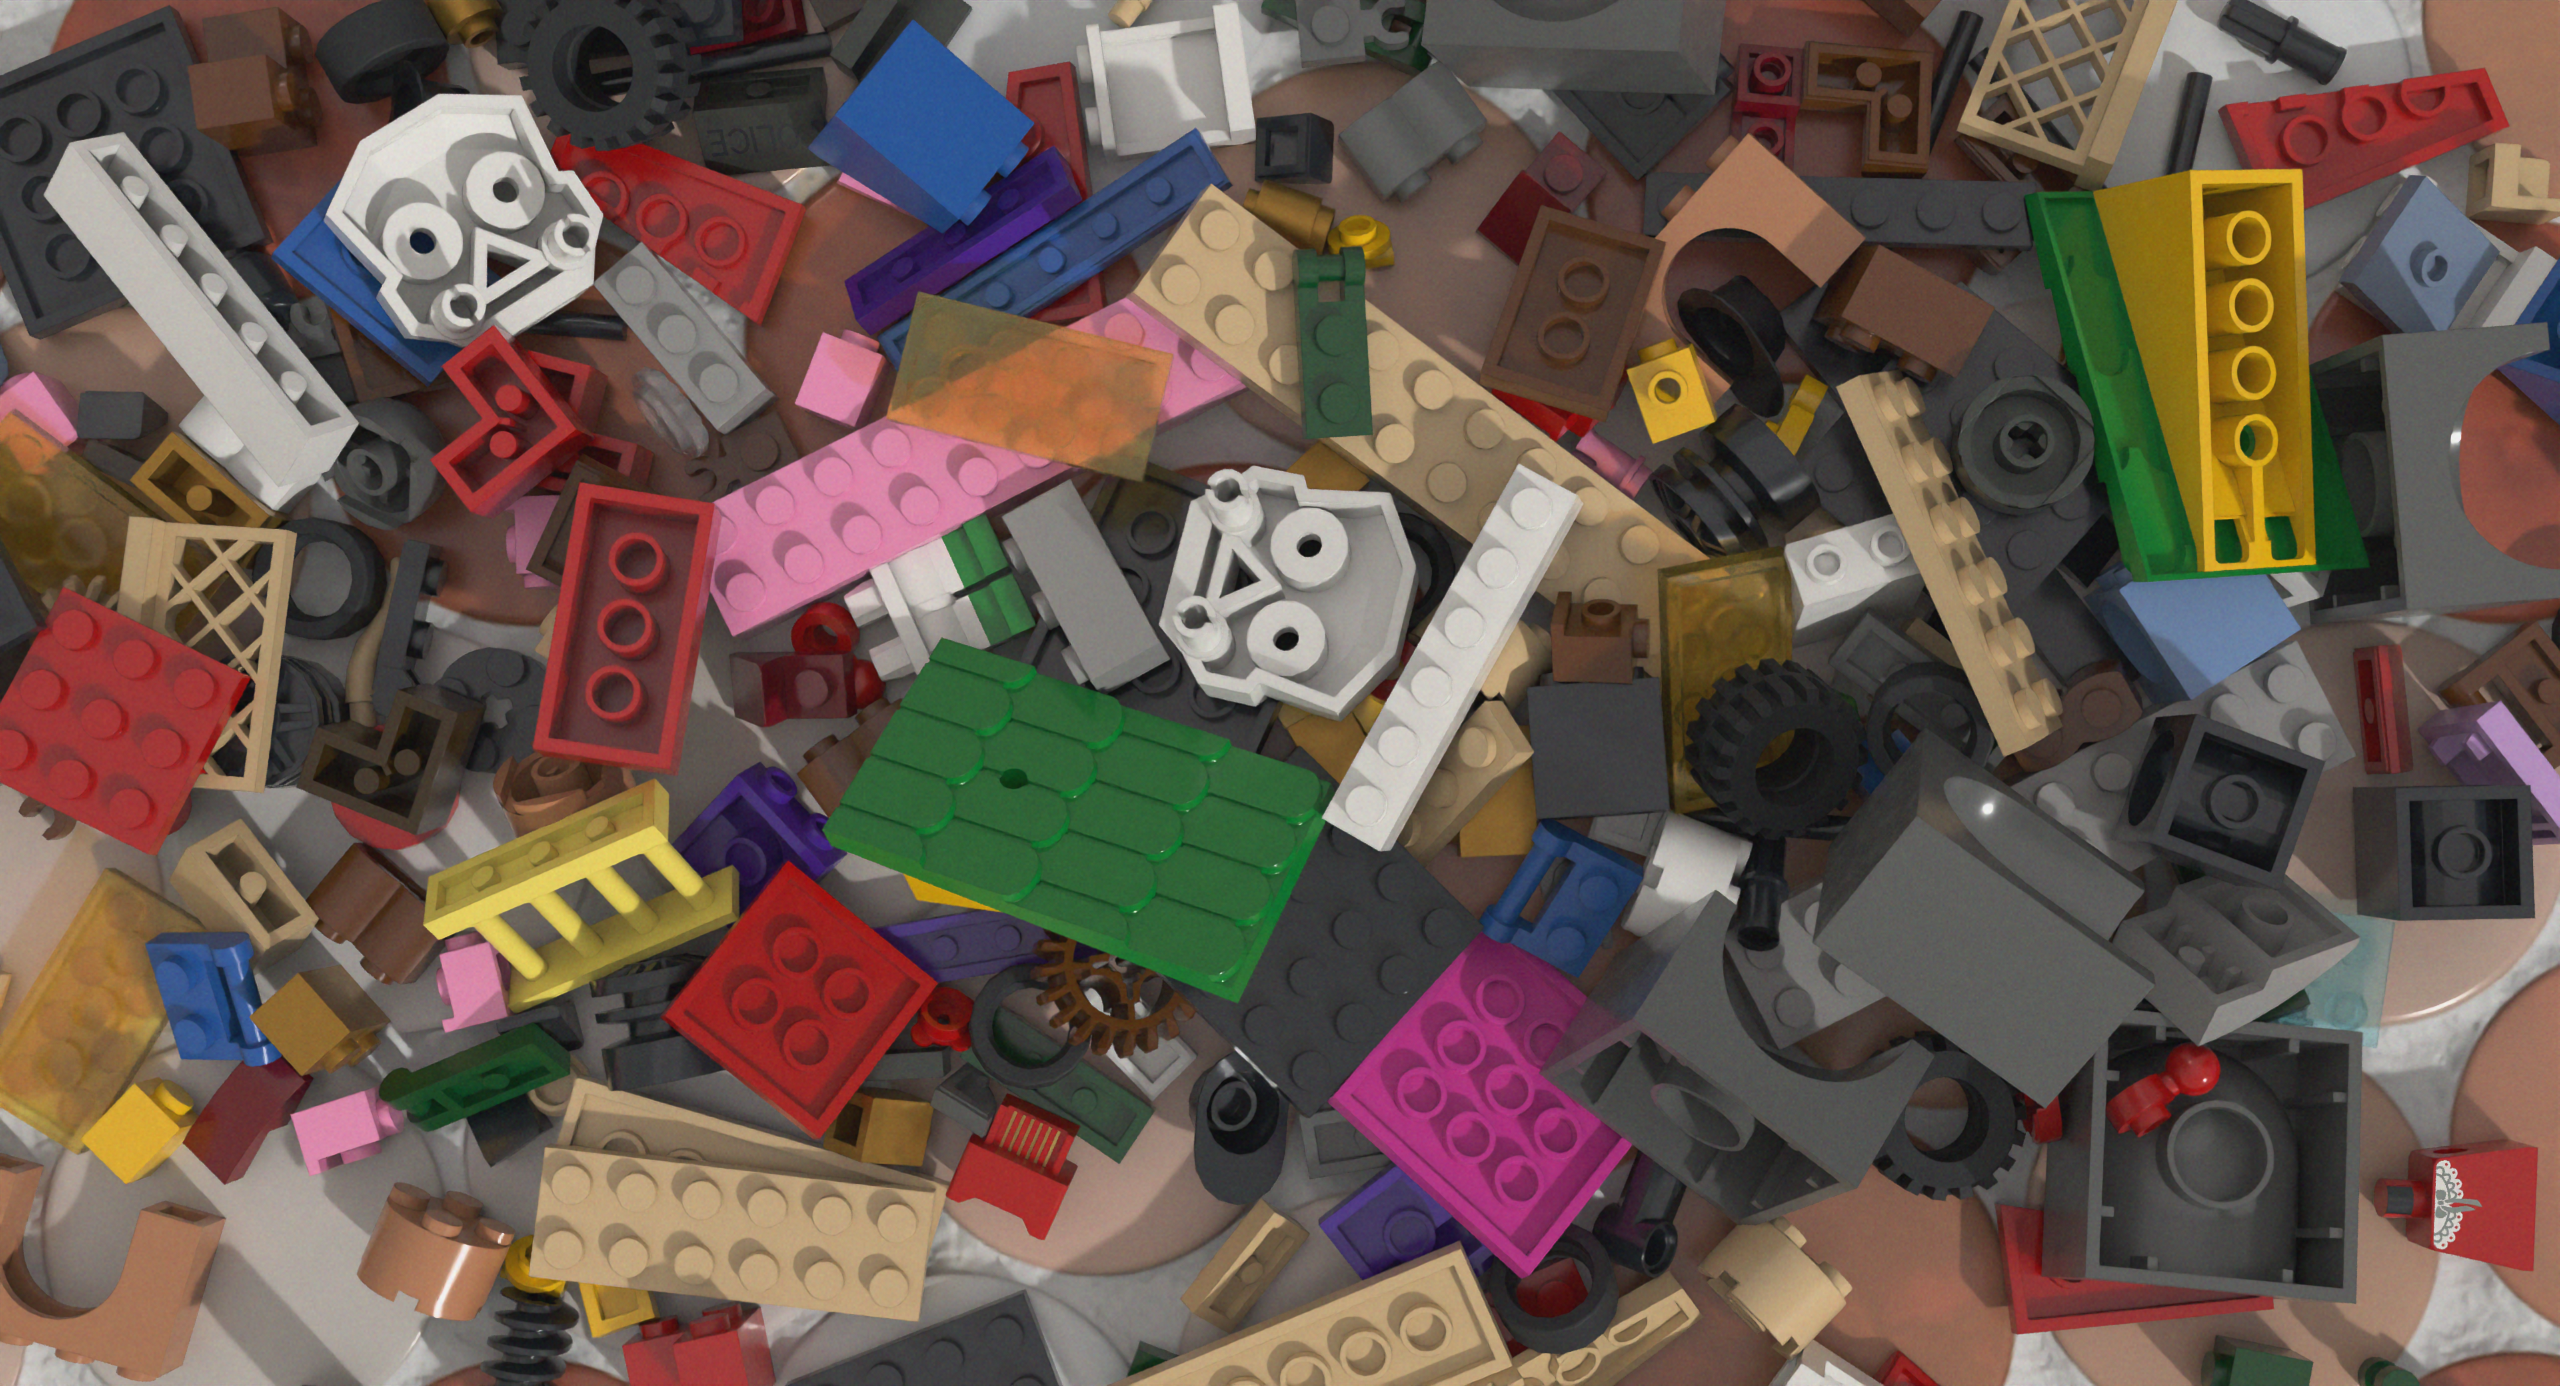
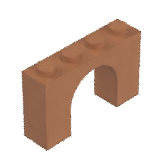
[1626,133,1866,433]
[0,1153,226,1382]

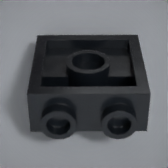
[1552,52,1737,181]

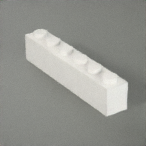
[44,132,359,488]
[1322,463,1583,851]

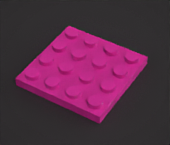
[1327,931,1632,1279]

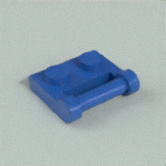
[1478,819,1644,978]
[145,932,282,1067]

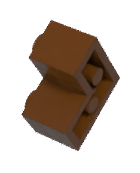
[187,7,322,158]
[1813,245,1995,384]

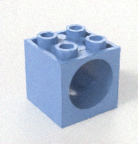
[2083,560,2301,704]

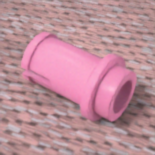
[1571,428,1653,500]

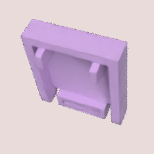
[2417,701,2560,845]

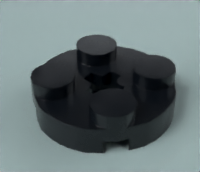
[434,647,547,774]

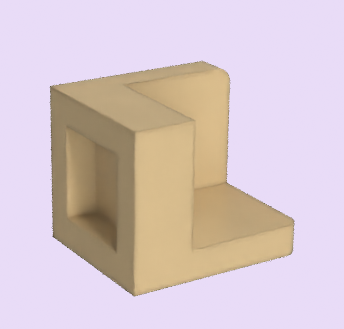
[2466,143,2560,225]

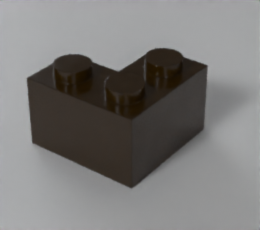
[296,683,487,835]

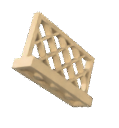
[1956,0,2178,191]
[117,516,297,793]

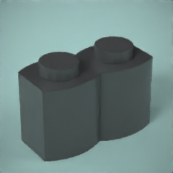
[1338,61,1487,203]

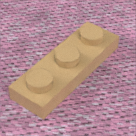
[1397,701,1534,868]

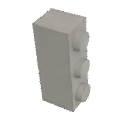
[593,242,780,436]
[1002,479,1170,694]

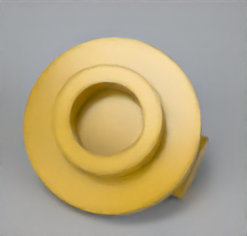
[1327,215,1395,270]
[500,1235,570,1299]

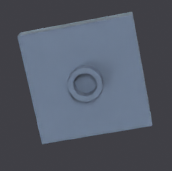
[2339,175,2500,334]

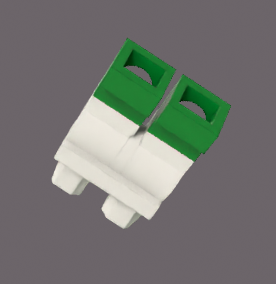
[844,513,1037,682]

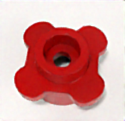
[910,987,974,1052]

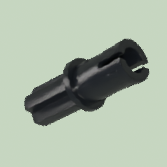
[2217,0,2347,85]
[1737,833,1790,952]

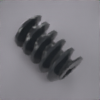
[480,1286,580,1386]

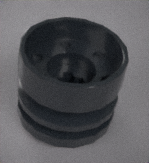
[1648,403,1821,577]
[203,654,350,788]
[589,953,726,1091]

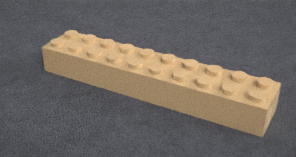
[1125,184,1731,678]

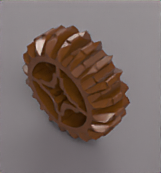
[1030,928,1196,1059]

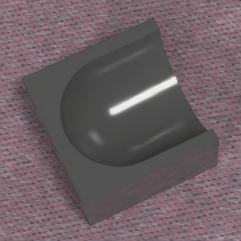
[1421,0,1726,95]
[2309,322,2560,624]
[1812,728,2155,1109]
[1539,890,1934,1226]
[2041,1010,2363,1304]

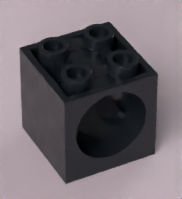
[1527,667,1670,822]
[2112,714,2326,890]
[2353,785,2535,921]

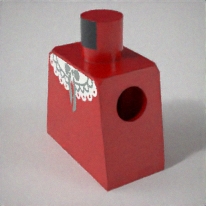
[2374,1139,2538,1271]

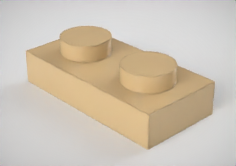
[1180,1198,1310,1334]

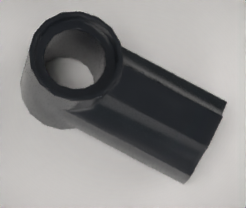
[1592,1150,1687,1277]

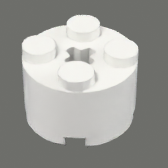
[1621,811,1753,937]

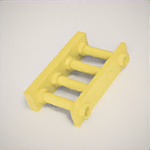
[423,778,739,1014]

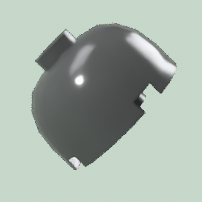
[321,397,447,531]

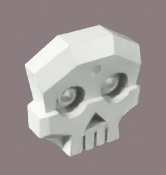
[324,94,604,348]
[1159,465,1419,722]

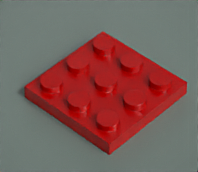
[0,587,251,856]
[660,860,938,1140]

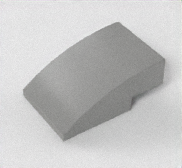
[2112,874,2361,1046]

